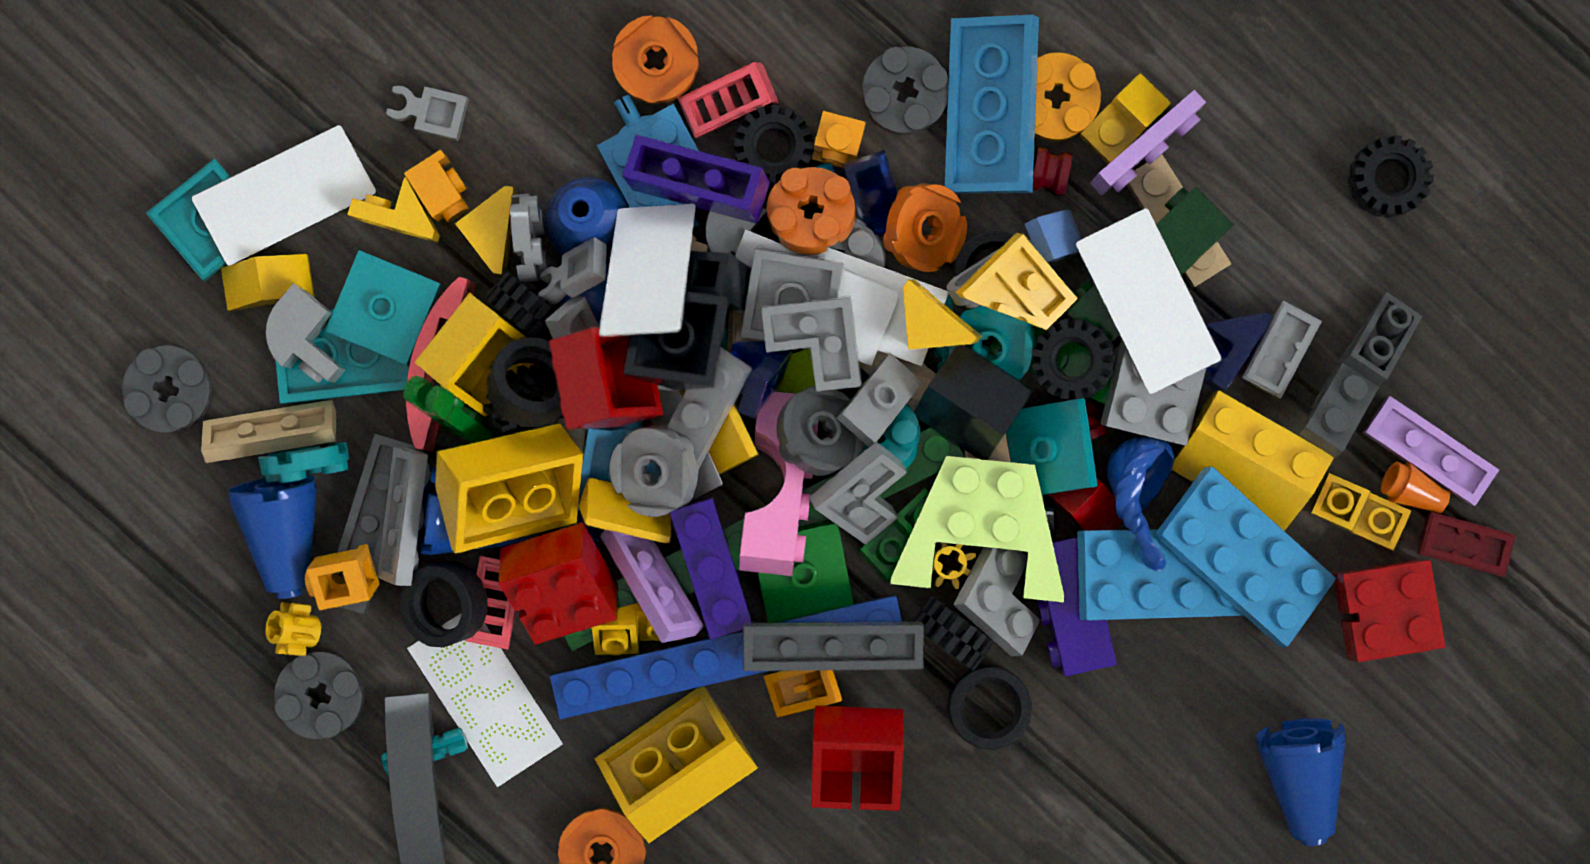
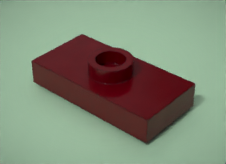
[1417,512,1516,577]

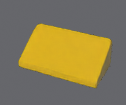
[578,478,671,544]

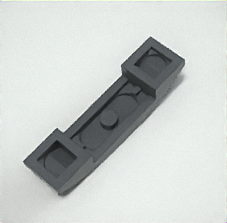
[385,692,447,864]

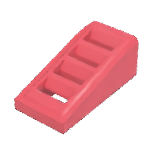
[678,62,779,138]
[465,555,516,650]

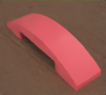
[406,277,477,452]

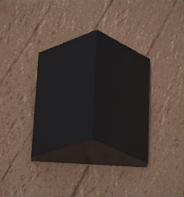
[624,292,729,390]
[913,345,1034,460]

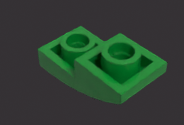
[857,488,929,583]

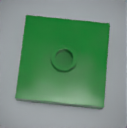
[757,520,853,623]

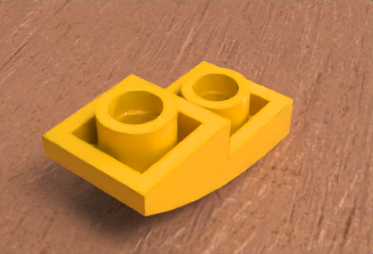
[1311,473,1411,552]
[592,603,684,655]

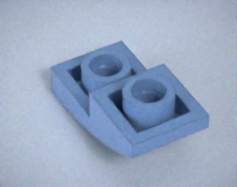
[1025,210,1082,263]

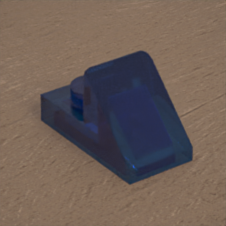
[842,150,897,236]
[1205,312,1274,392]
[729,342,794,419]

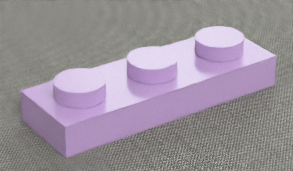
[1090,90,1206,196]
[1362,396,1499,506]
[600,529,704,643]

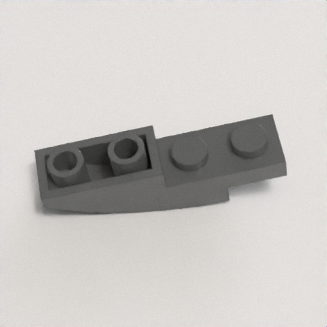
[1299,292,1423,459]

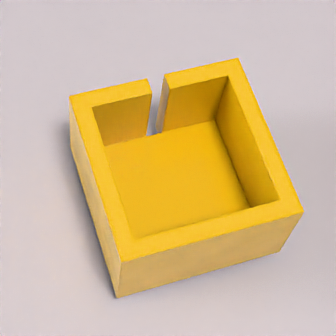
[414,293,539,417]

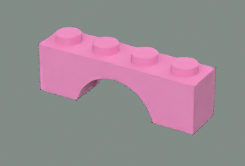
[739,390,819,576]

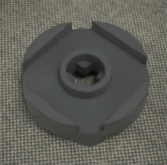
[862,46,948,135]
[122,345,213,433]
[776,386,864,476]
[274,651,365,740]

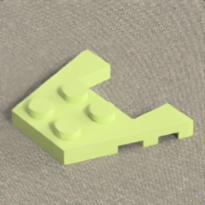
[891,456,1064,602]

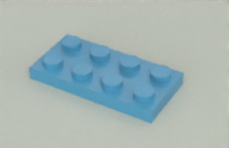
[945,14,1039,194]
[1154,466,1336,647]
[1077,529,1244,620]

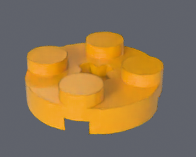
[1035,52,1101,142]

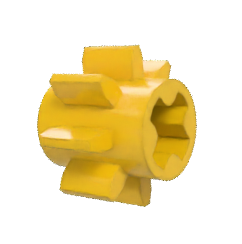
[933,542,976,589]
[265,602,321,656]

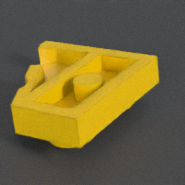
[956,233,1077,330]

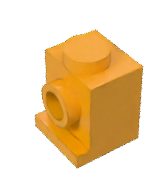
[812,111,866,171]
[404,149,469,223]
[305,544,380,610]

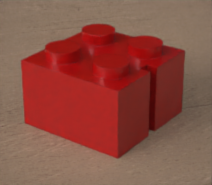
[549,328,664,430]
[498,522,618,645]
[1332,559,1446,662]
[811,706,904,811]

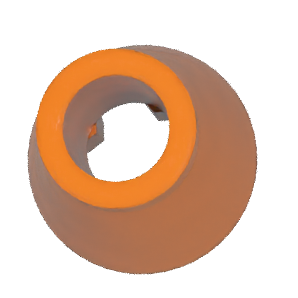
[1381,462,1450,514]

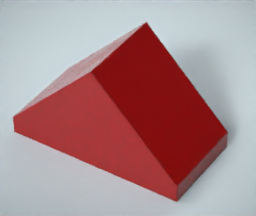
[1046,479,1123,531]

